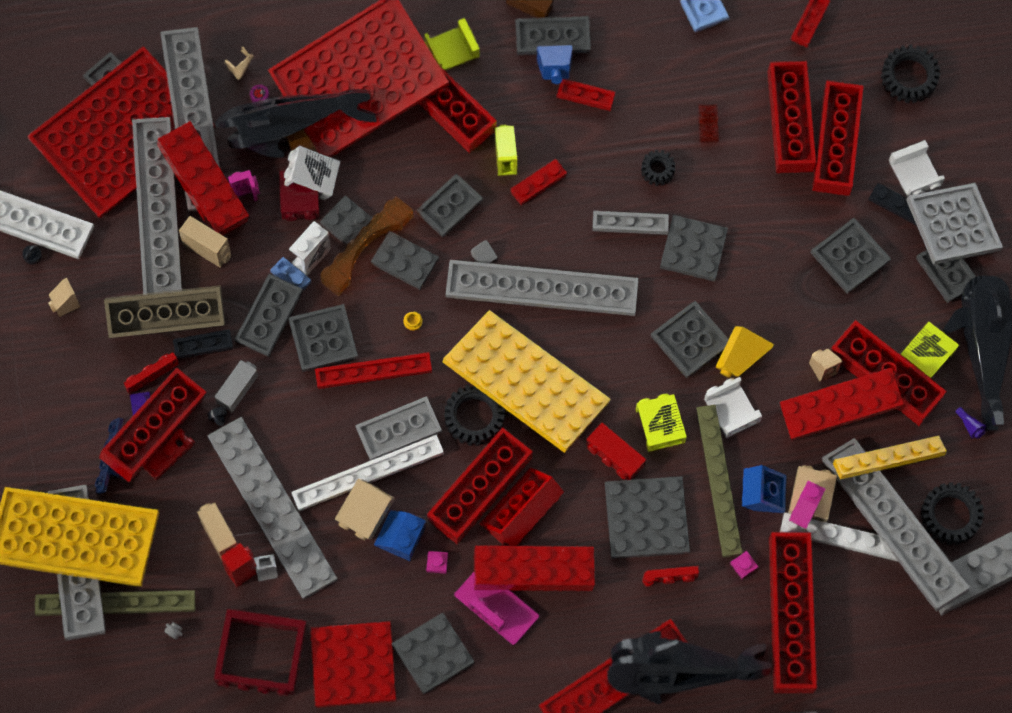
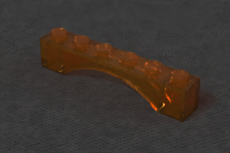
[321,196,413,297]

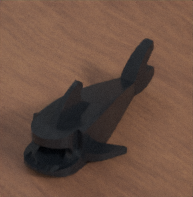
[215,89,377,158]
[942,275,1012,431]
[607,631,772,704]

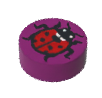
[250,85,269,102]

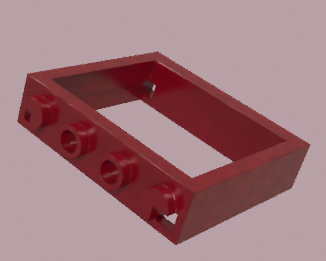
[214,609,307,696]

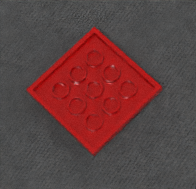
[311,621,396,708]

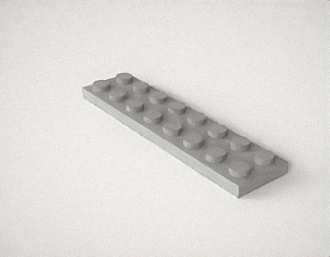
[47,485,106,640]

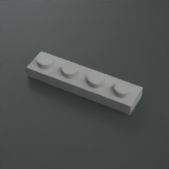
[593,211,669,235]

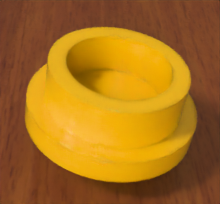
[403,312,423,331]

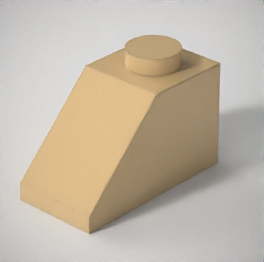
[48,278,80,317]
[809,349,842,382]

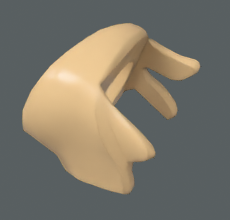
[224,47,254,80]

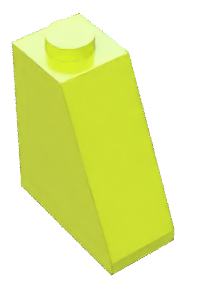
[495,125,517,176]

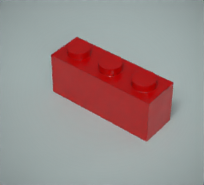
[586,423,646,480]
[221,543,257,587]

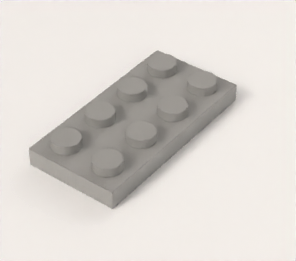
[355,396,442,461]

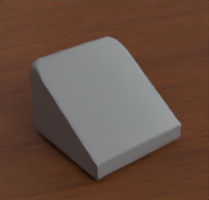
[471,240,497,264]
[254,554,278,581]

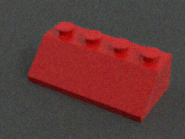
[480,468,564,546]

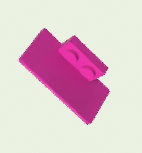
[455,572,539,645]

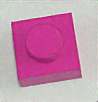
[426,551,448,574]
[730,551,758,579]

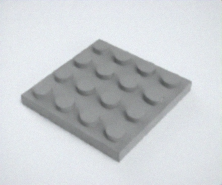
[906,183,1003,265]

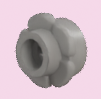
[164,622,183,640]

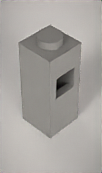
[215,360,258,412]

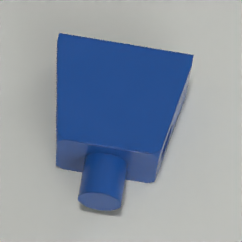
[537,45,572,84]

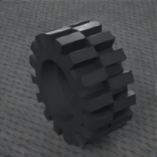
[641,149,675,186]

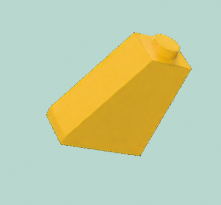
[716,326,774,378]

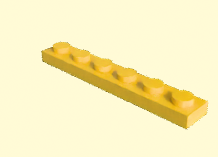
[833,436,947,480]

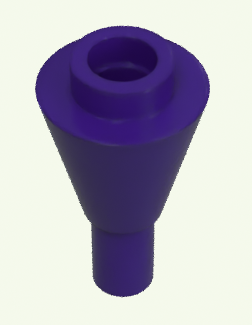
[955,407,986,439]

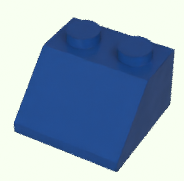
[742,465,786,513]
[374,510,426,561]

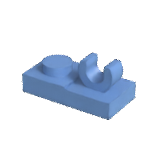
[270,257,311,290]

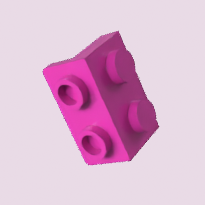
[228,170,260,202]

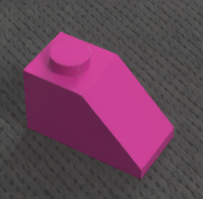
[788,480,826,529]

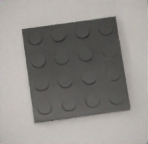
[604,477,690,559]

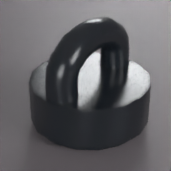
[22,245,42,265]
[207,407,227,426]

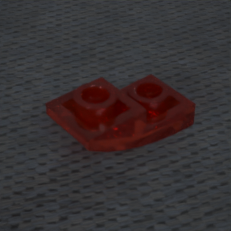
[698,105,719,142]

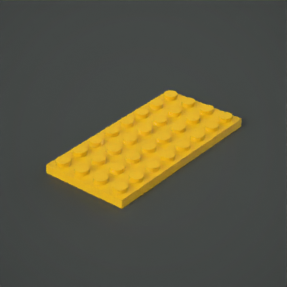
[443,310,611,453]
[0,487,159,586]

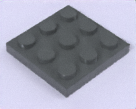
[660,215,728,281]
[810,218,891,294]
[651,301,729,378]
[288,304,358,372]
[392,612,474,695]

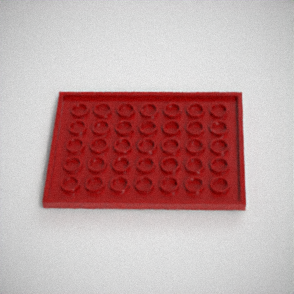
[268,0,450,158]
[27,46,216,219]

